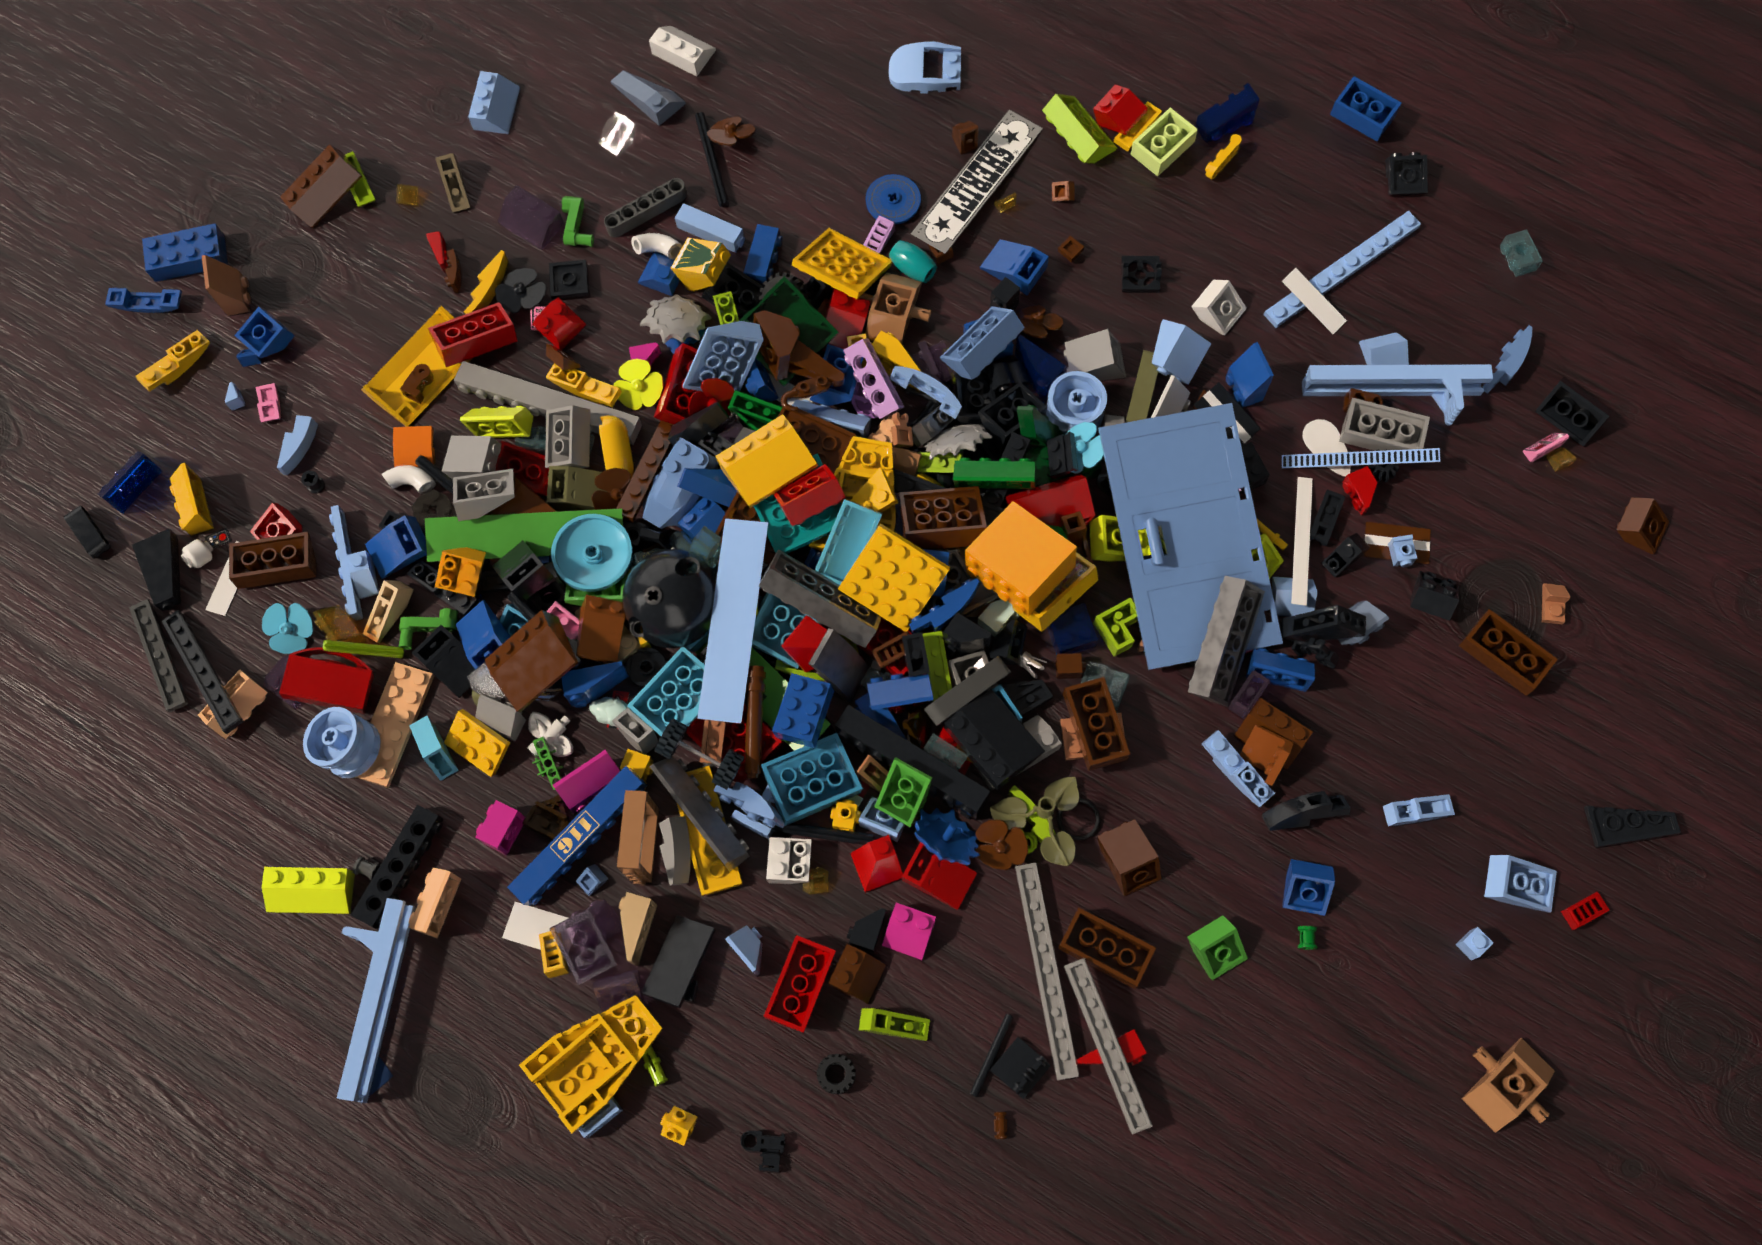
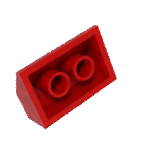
[773,464,846,526]

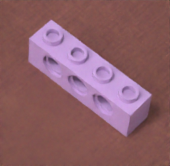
[843,338,904,419]

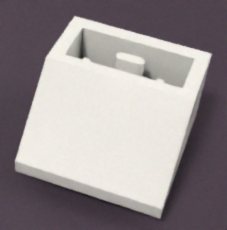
[766,837,812,884]

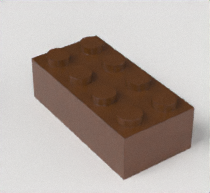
[1459,609,1558,696]
[1063,677,1130,771]
[1058,907,1156,989]

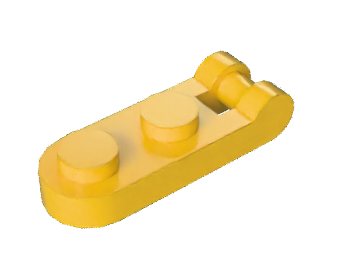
[1205,134,1242,180]

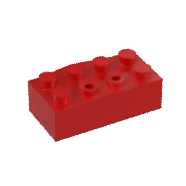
[1005,474,1095,527]
[279,647,374,714]

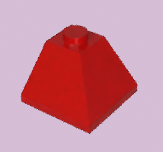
[781,615,827,672]
[850,835,903,893]

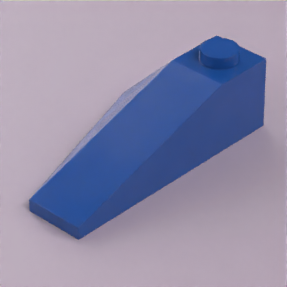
[677,468,737,507]

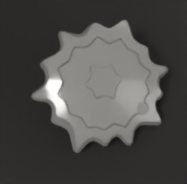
[640,295,711,344]
[923,424,993,460]

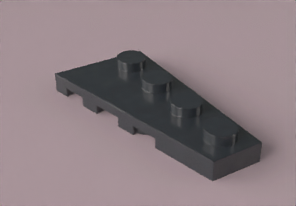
[1584,806,1681,848]

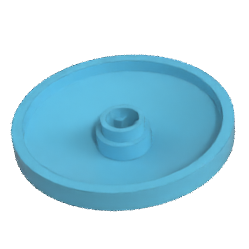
[551,514,633,592]

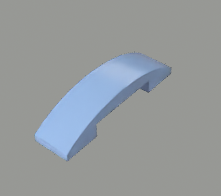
[889,366,962,419]

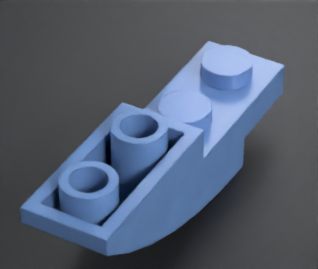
[1482,325,1532,394]
[713,781,785,828]

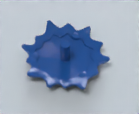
[915,808,980,865]

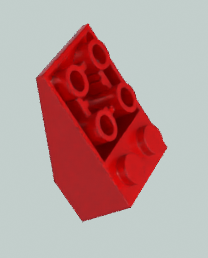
[902,842,977,910]

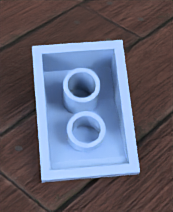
[1484,855,1557,912]

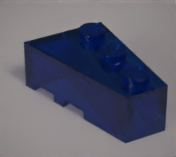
[1195,83,1260,143]

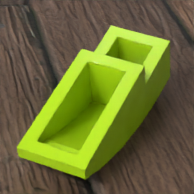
[345,151,376,207]

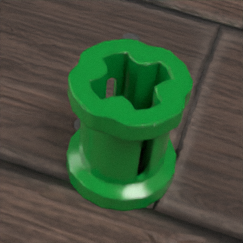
[1298,926,1317,950]

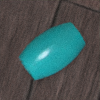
[889,240,937,283]

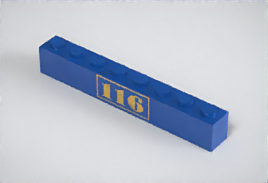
[507,766,648,906]

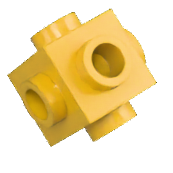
[830,799,861,832]
[660,1106,697,1146]

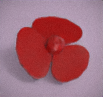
[688,378,735,425]

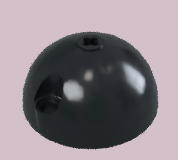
[622,549,716,649]

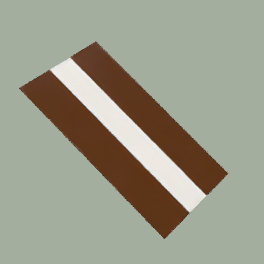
[1364,522,1431,564]

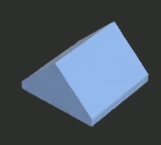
[1359,333,1409,365]
[1272,577,1318,617]
[858,797,905,842]

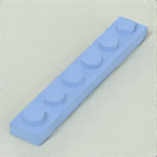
[329,505,363,621]

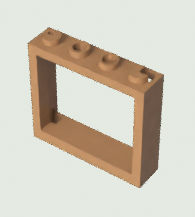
[617,790,659,886]

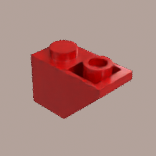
[1342,466,1377,516]

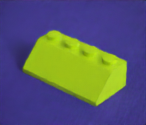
[1042,94,1117,163]

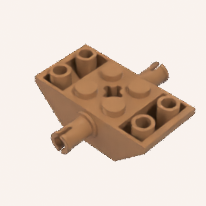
[860,272,931,344]
[1461,1038,1555,1132]

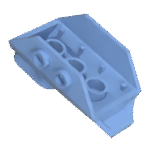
[642,437,719,529]

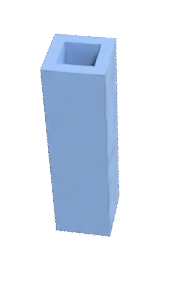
[675,203,745,253]

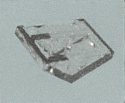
[599,112,636,157]

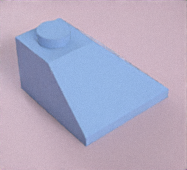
[725,925,762,977]

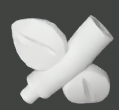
[527,712,573,757]

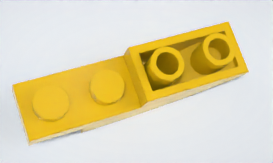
[136,330,210,392]
[546,363,622,407]

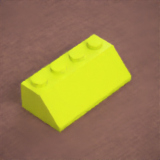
[262,867,355,914]

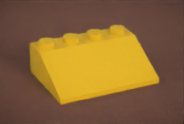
[715,414,818,508]

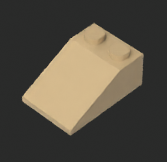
[619,892,657,966]

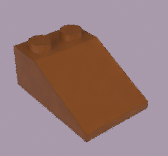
[576,594,625,663]

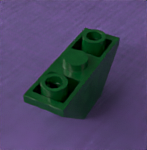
[1017,405,1065,446]

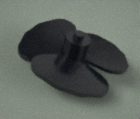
[495,268,546,313]

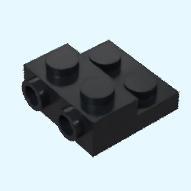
[1386,152,1428,195]

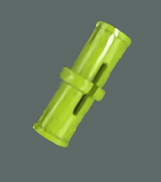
[642,1045,668,1086]

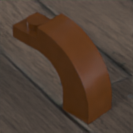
[1061,511,1099,580]

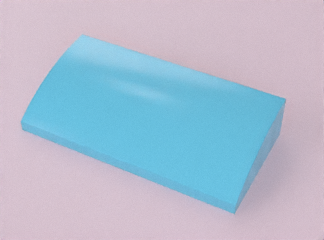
[815,499,882,585]

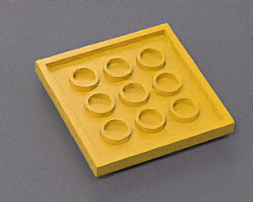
[792,228,892,299]
[838,523,950,632]

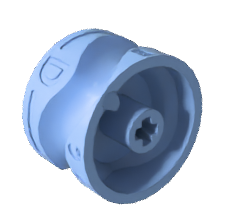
[1045,371,1107,435]
[303,707,380,778]

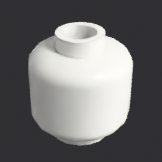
[181,539,213,568]

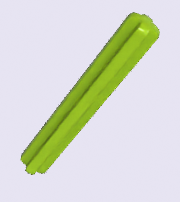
[323,640,404,658]

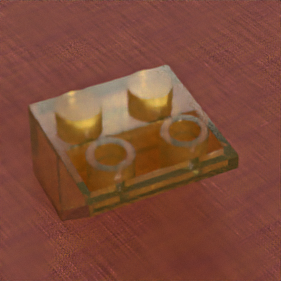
[313,605,367,643]

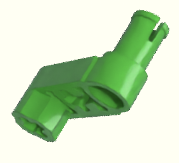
[562,196,594,247]
[398,608,458,650]

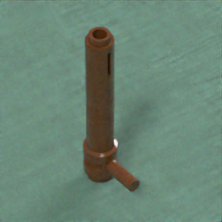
[744,666,766,779]

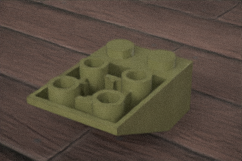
[547,466,607,511]

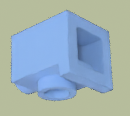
[1388,534,1417,567]

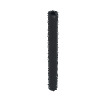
[970,1014,1014,1097]

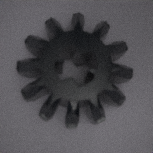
[1365,449,1399,483]

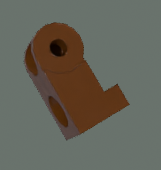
[400,364,433,404]
[1343,388,1383,412]

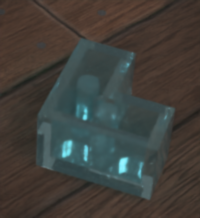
[683,526,722,576]

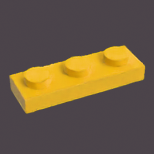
[1114,101,1162,152]

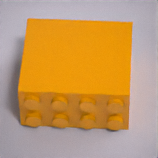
[965,501,1077,617]

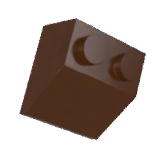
[1617,497,1670,554]
[828,944,886,1004]

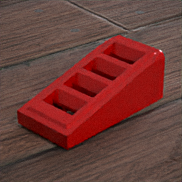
[426,231,449,273]
[1560,891,1609,930]

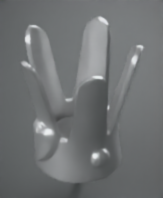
[1019,651,1047,679]

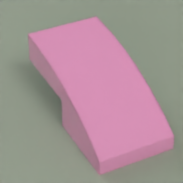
[256,383,281,423]

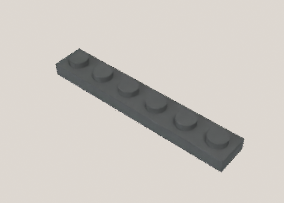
[129,599,188,713]

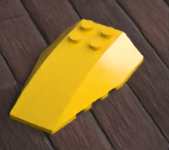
[809,436,896,552]
[519,995,663,1134]

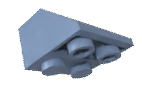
[1338,600,1389,645]

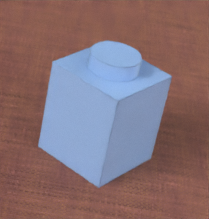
[1455,927,1493,961]

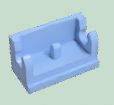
[578,1097,623,1139]

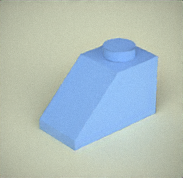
[346,550,379,599]

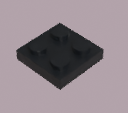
[549,259,589,300]

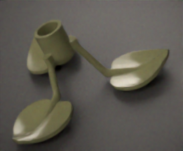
[990,777,1079,866]

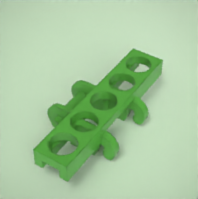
[532,736,563,790]

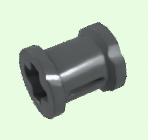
[353,856,380,880]

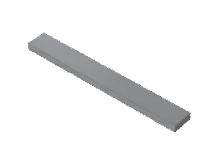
[1064,958,1152,1134]

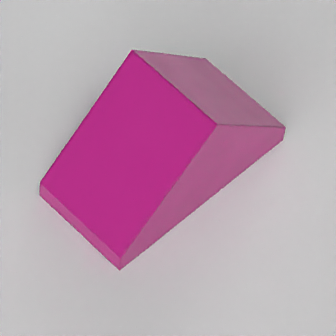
[629,342,661,366]

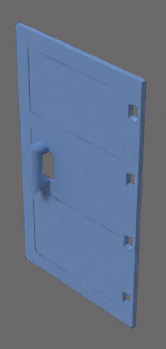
[1098,403,1283,670]

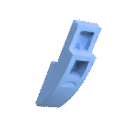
[1202,730,1275,807]

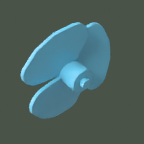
[1066,422,1104,474]
[262,603,314,654]

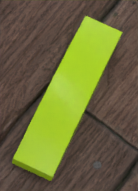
[1008,785,1056,843]

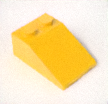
[872,331,920,391]

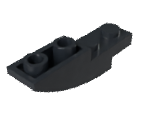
[407,559,480,616]
[1262,791,1351,831]

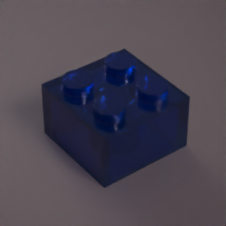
[1047,603,1098,655]

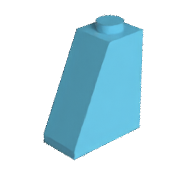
[409,715,459,781]

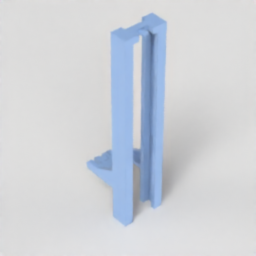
[1302,364,1493,426]
[337,898,415,1103]

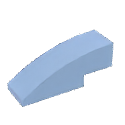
[277,415,318,475]
[1383,794,1455,827]

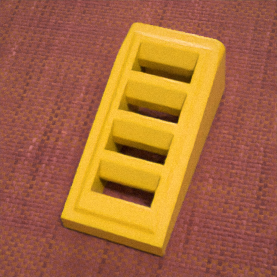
[539,929,569,978]

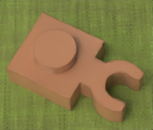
[891,412,913,448]

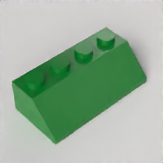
[953,458,1035,489]

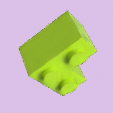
[1093,597,1138,657]

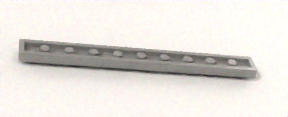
[1015,863,1079,1081]

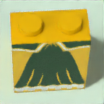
[671,238,731,291]

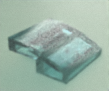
[1081,661,1130,713]

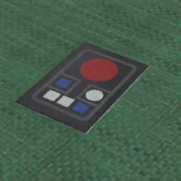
[204,528,231,549]

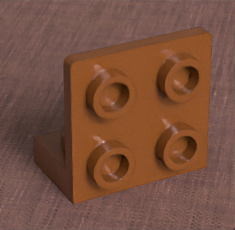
[1239,725,1294,786]

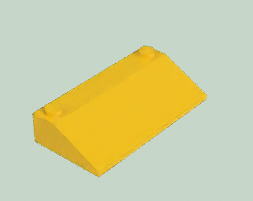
[361,306,472,427]

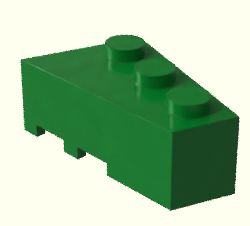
[728,390,782,431]

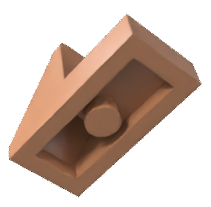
[1542,583,1570,625]

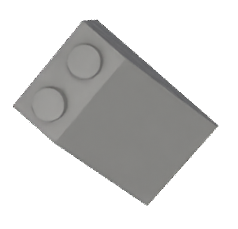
[453,469,515,521]

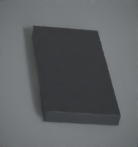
[641,915,716,1009]

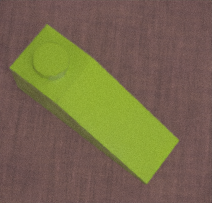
[859,1008,930,1041]

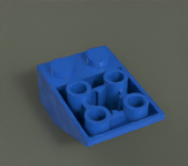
[980,239,1049,295]
[365,515,427,579]
[456,600,511,674]

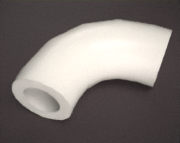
[632,233,683,260]
[382,465,436,494]

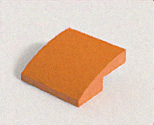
[393,426,435,468]

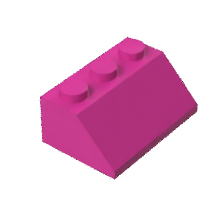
[553,750,620,813]

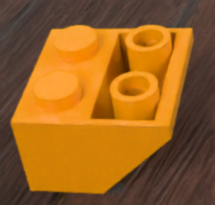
[435,547,486,597]

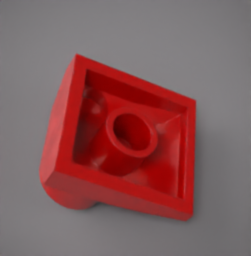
[532,297,587,350]
[250,502,303,539]

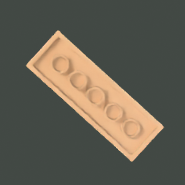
[356,662,435,788]

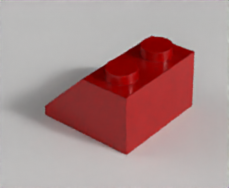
[1093,84,1148,135]

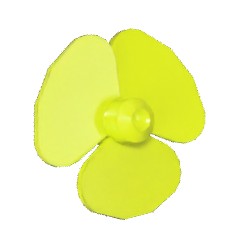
[613,359,663,410]

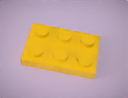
[444,709,510,777]

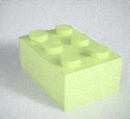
[1131,108,1198,176]

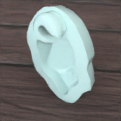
[589,697,628,727]

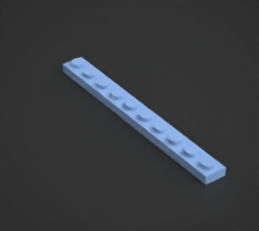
[1264,211,1421,328]

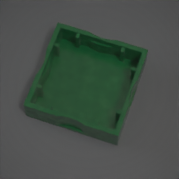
[739,276,839,387]

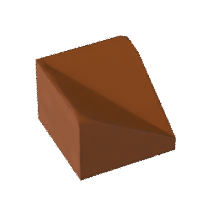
[1052,181,1075,202]

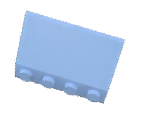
[682,321,763,392]

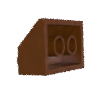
[1234,698,1313,770]

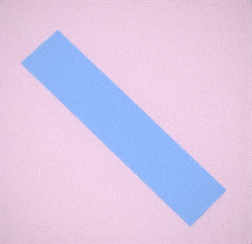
[697,519,768,723]

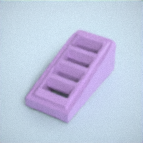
[863,216,895,254]

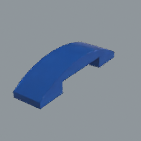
[105,288,182,313]

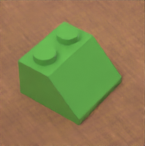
[1187,915,1248,980]

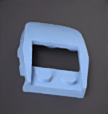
[889,41,961,94]

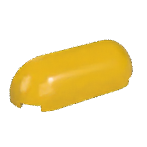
[599,415,634,480]

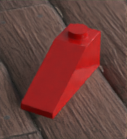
[1076,1029,1147,1066]

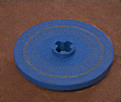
[866,174,921,225]

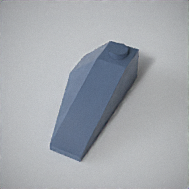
[610,70,685,126]

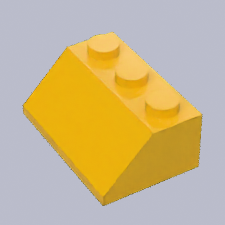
[170,463,214,536]

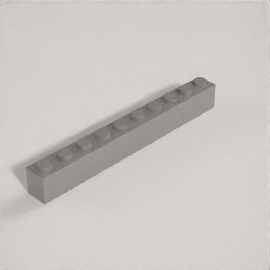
[454,361,642,445]

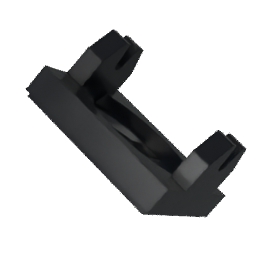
[1121,256,1162,293]

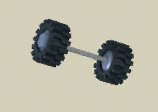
[655,718,745,790]

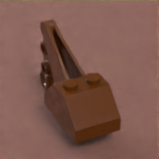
[753,310,844,411]

